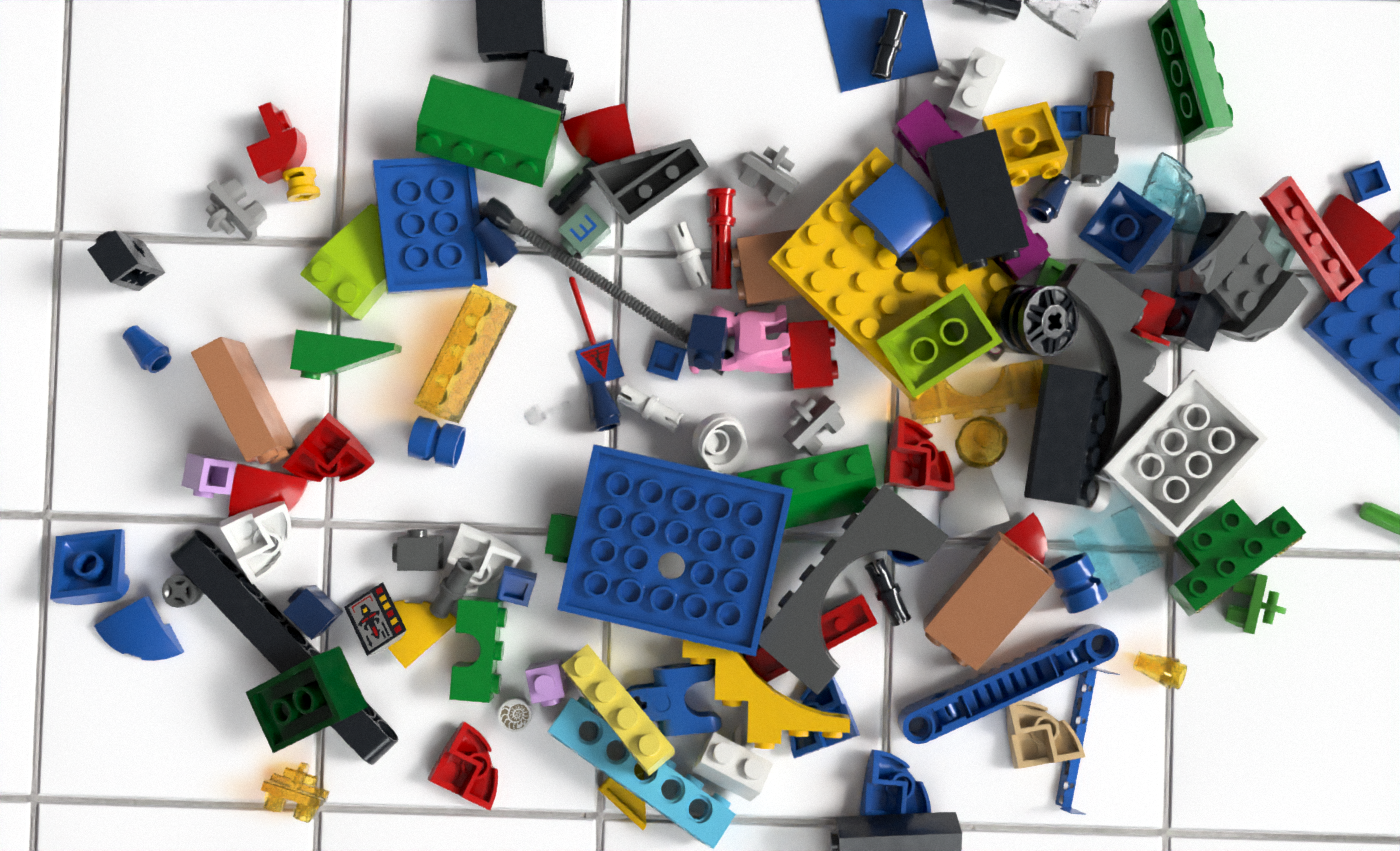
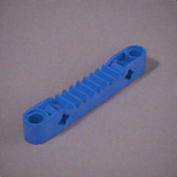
[897,624,1119,744]

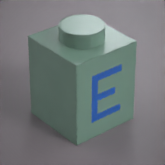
[558,202,611,258]

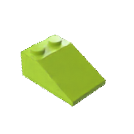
[300,203,387,320]
[876,283,1003,398]

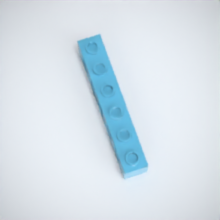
[547,697,736,849]

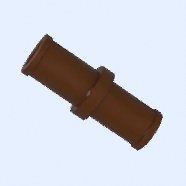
[1088,71,1115,136]

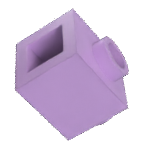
[181,453,236,498]
[525,658,569,707]

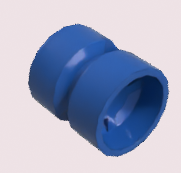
[407,416,466,468]
[1049,552,1108,614]

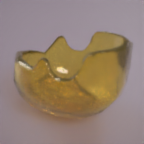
[955,415,1009,469]

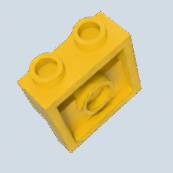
[982,101,1068,187]

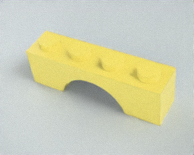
[561,644,675,776]

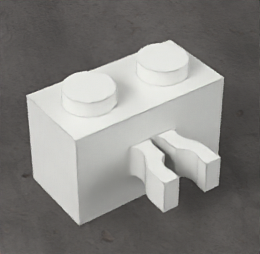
[931,46,1006,130]
[692,724,774,802]

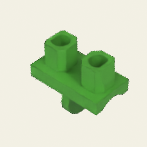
[1225,573,1287,635]

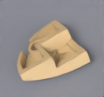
[1006,700,1086,769]

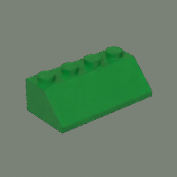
[1147,0,1233,145]
[415,74,561,188]
[736,444,877,529]

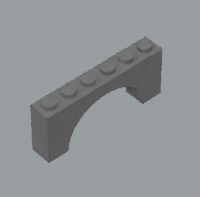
[759,484,949,695]

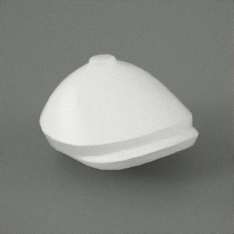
[692,413,749,474]

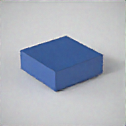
[1051,105,1088,141]
[1344,160,1391,204]
[646,340,687,381]
[496,566,537,607]

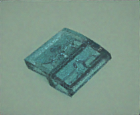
[1072,505,1164,593]

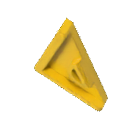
[598,762,646,830]

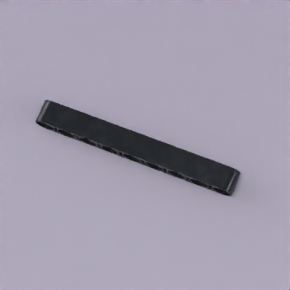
[170,529,399,765]

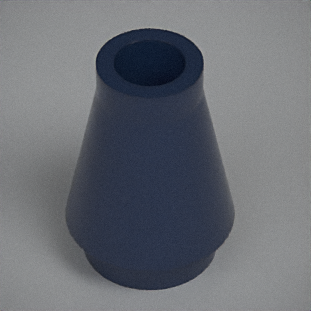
[1027,173,1072,223]
[471,217,519,268]
[586,381,622,432]

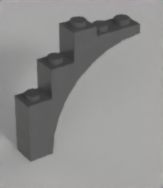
[1053,258,1167,480]

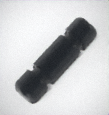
[548,161,598,216]

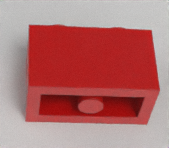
[786,319,839,391]

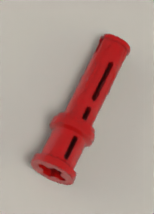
[707,188,736,290]

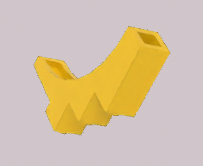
[682,639,850,749]

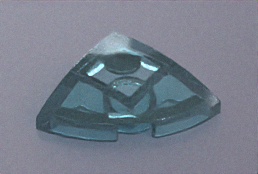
[1141,152,1207,235]

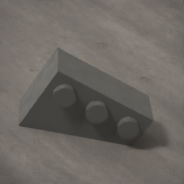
[586,139,709,225]

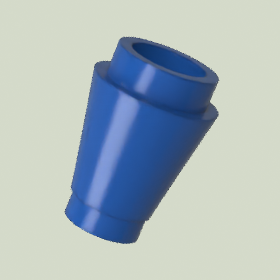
[122,325,172,373]

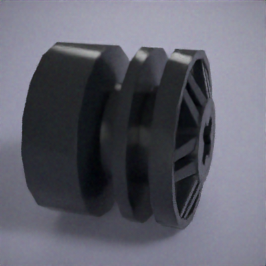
[987,284,1079,357]

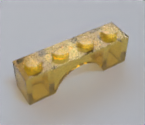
[908,359,1043,425]

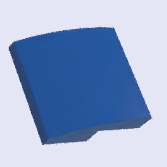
[850,163,944,258]

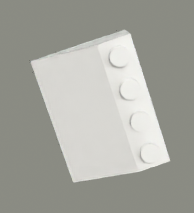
[1102,370,1269,537]

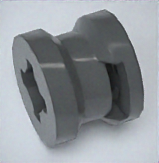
[162,573,204,608]

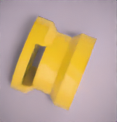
[282,167,321,202]

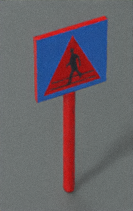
[569,276,625,385]

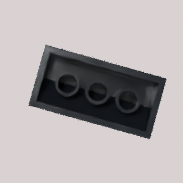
[1024,363,1110,507]

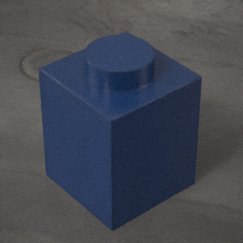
[687,314,728,370]
[283,585,343,640]

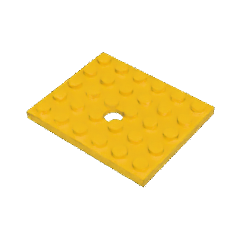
[768,147,1017,402]

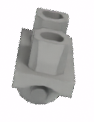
[738,145,800,205]
[205,177,268,241]
[782,395,845,456]

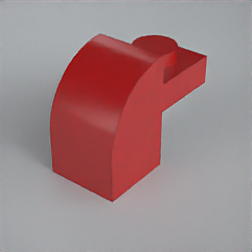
[246,102,307,184]

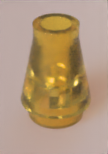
[1133,651,1187,690]

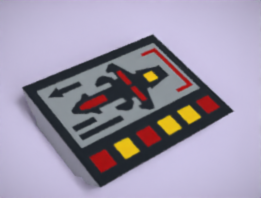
[344,582,407,656]

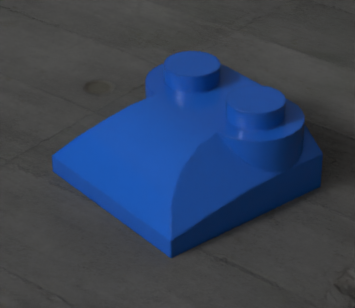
[1078,181,1176,274]
[50,529,130,605]

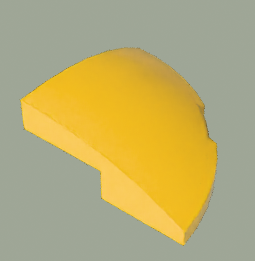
[388,600,457,669]

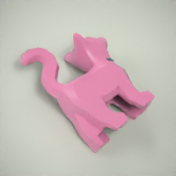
[689,305,792,374]

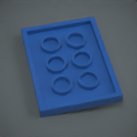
[372,157,488,295]

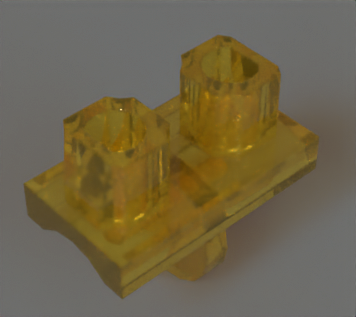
[260,762,330,823]

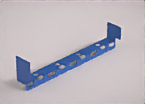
[1055,667,1120,815]

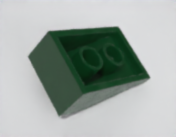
[245,646,368,753]

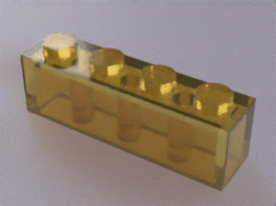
[413,284,518,424]

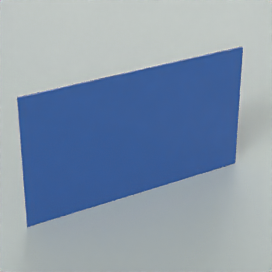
[819,0,939,93]

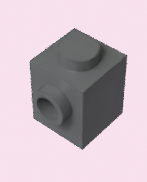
[1071,134,1119,187]
[392,529,444,571]

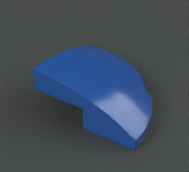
[94,596,184,661]
[790,677,860,759]
[860,749,931,816]

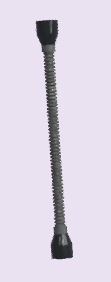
[480,197,733,376]

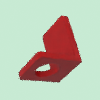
[1130,289,1176,347]

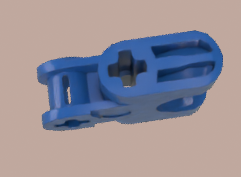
[626,661,722,737]

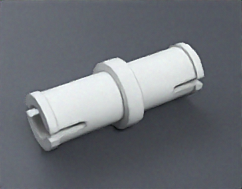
[666,221,711,290]
[616,383,684,433]

